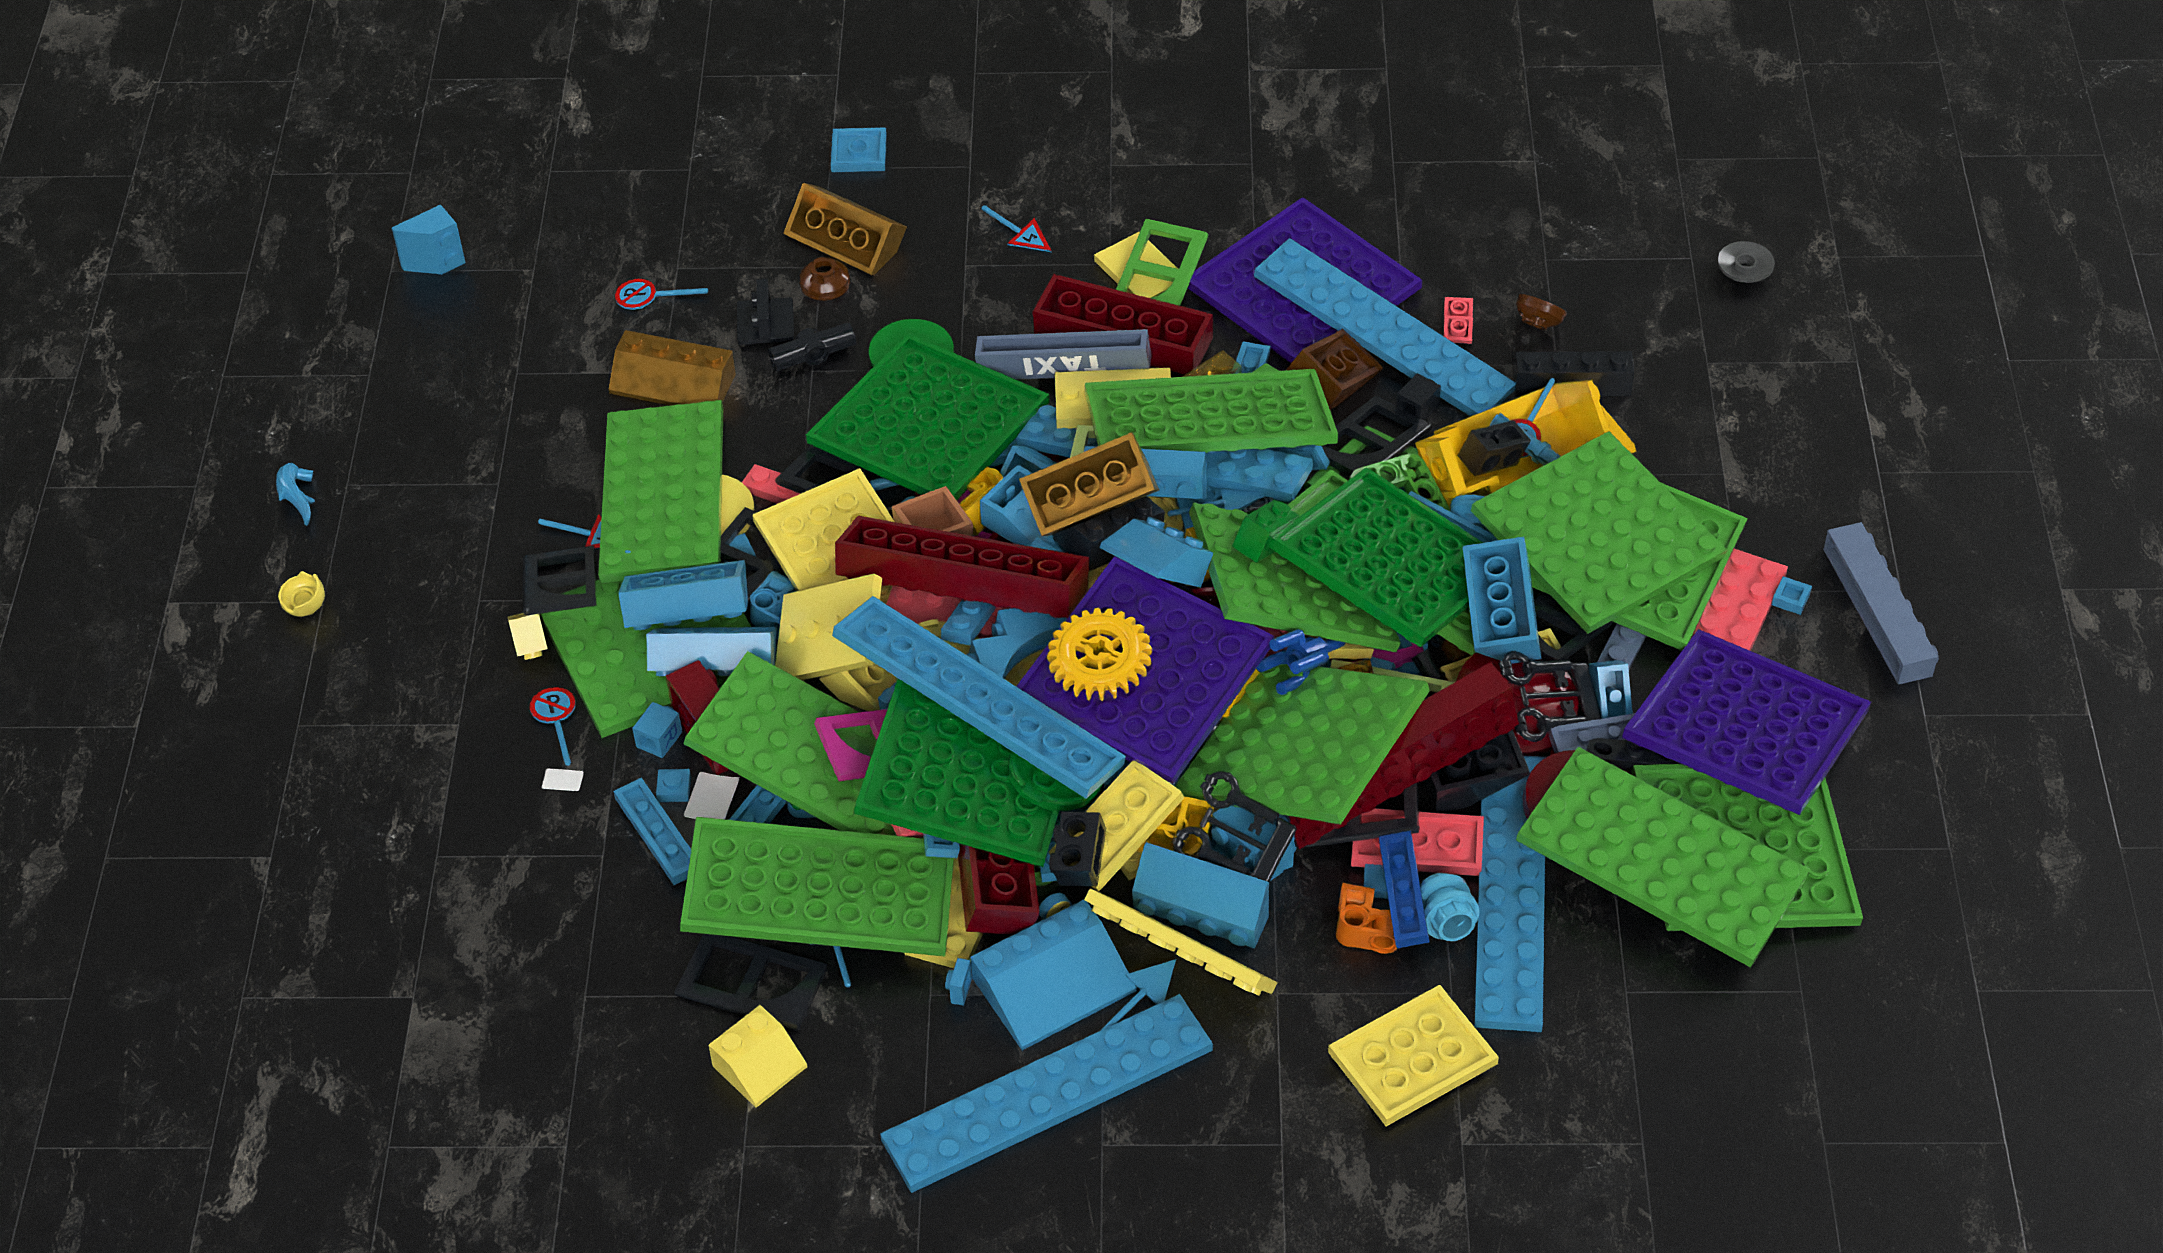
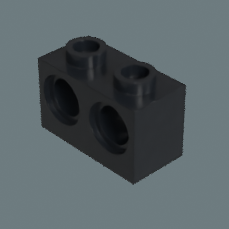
[1457,420,1531,476]
[1049,812,1107,887]

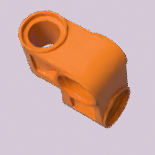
[1336,883,1397,954]

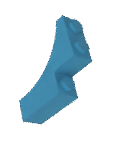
[966,608,1067,679]

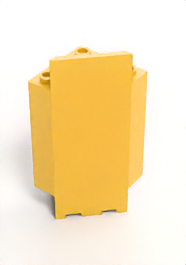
[1414,380,1637,508]

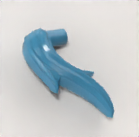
[276,463,315,526]

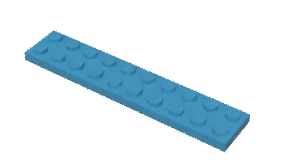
[1254,238,1516,416]
[1017,405,1313,503]
[832,596,1126,799]
[1474,756,1545,1032]
[880,994,1213,1193]

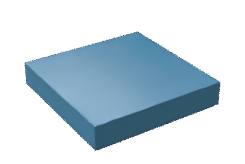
[831,128,887,172]

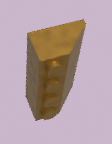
[783,183,907,275]
[609,330,736,406]
[1019,432,1159,536]

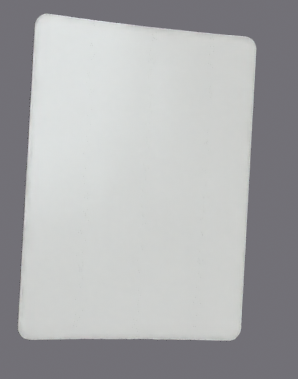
[684,772,739,819]

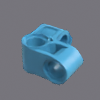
[750,571,797,639]

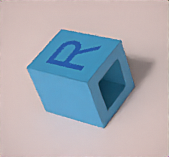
[632,702,682,758]

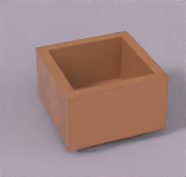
[892,486,974,536]

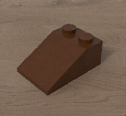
[1286,329,1383,410]

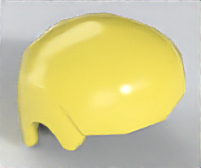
[278,571,325,617]

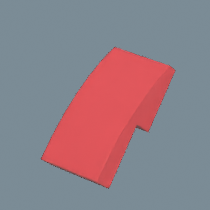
[1443,297,1473,344]

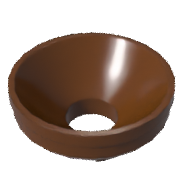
[800,257,850,301]
[1516,294,1567,331]

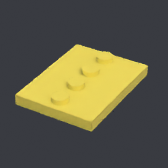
[1055,368,1171,429]
[775,574,882,680]
[1328,985,1499,1126]

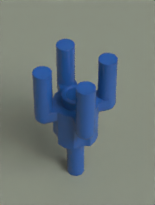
[1256,629,1345,695]

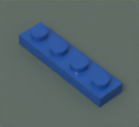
[1379,830,1430,948]

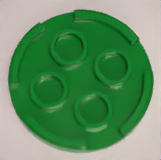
[869,319,954,367]
[1008,751,1102,811]

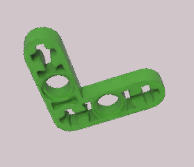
[1348,453,1450,511]

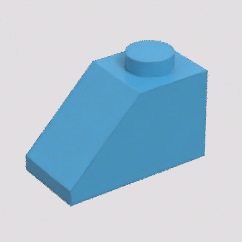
[1589,660,1633,719]

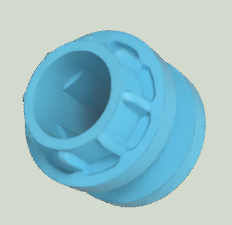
[1420,873,1479,941]

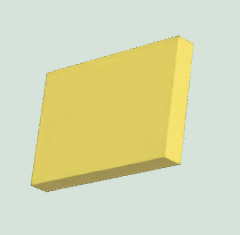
[1094,232,1178,298]

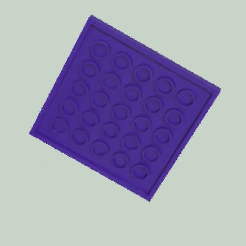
[1188,197,1422,363]
[1016,556,1274,784]
[1622,629,1871,815]

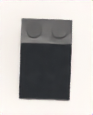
[1423,729,1530,813]

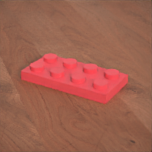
[1690,549,1788,651]
[887,586,1011,639]
[1351,808,1484,876]

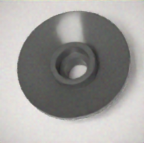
[1718,241,1775,283]

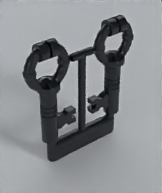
[1498,651,1602,742]
[1171,771,1297,882]

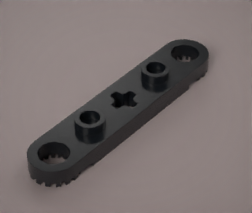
[1586,738,1681,771]

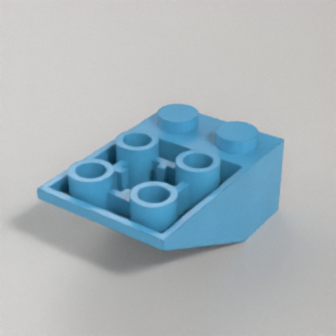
[980,465,1077,553]

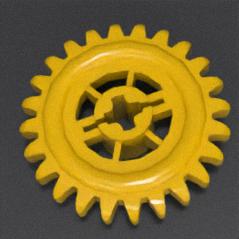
[1047,608,1152,701]

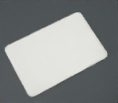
[542,769,584,791]

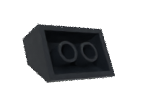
[1053,496,1165,571]

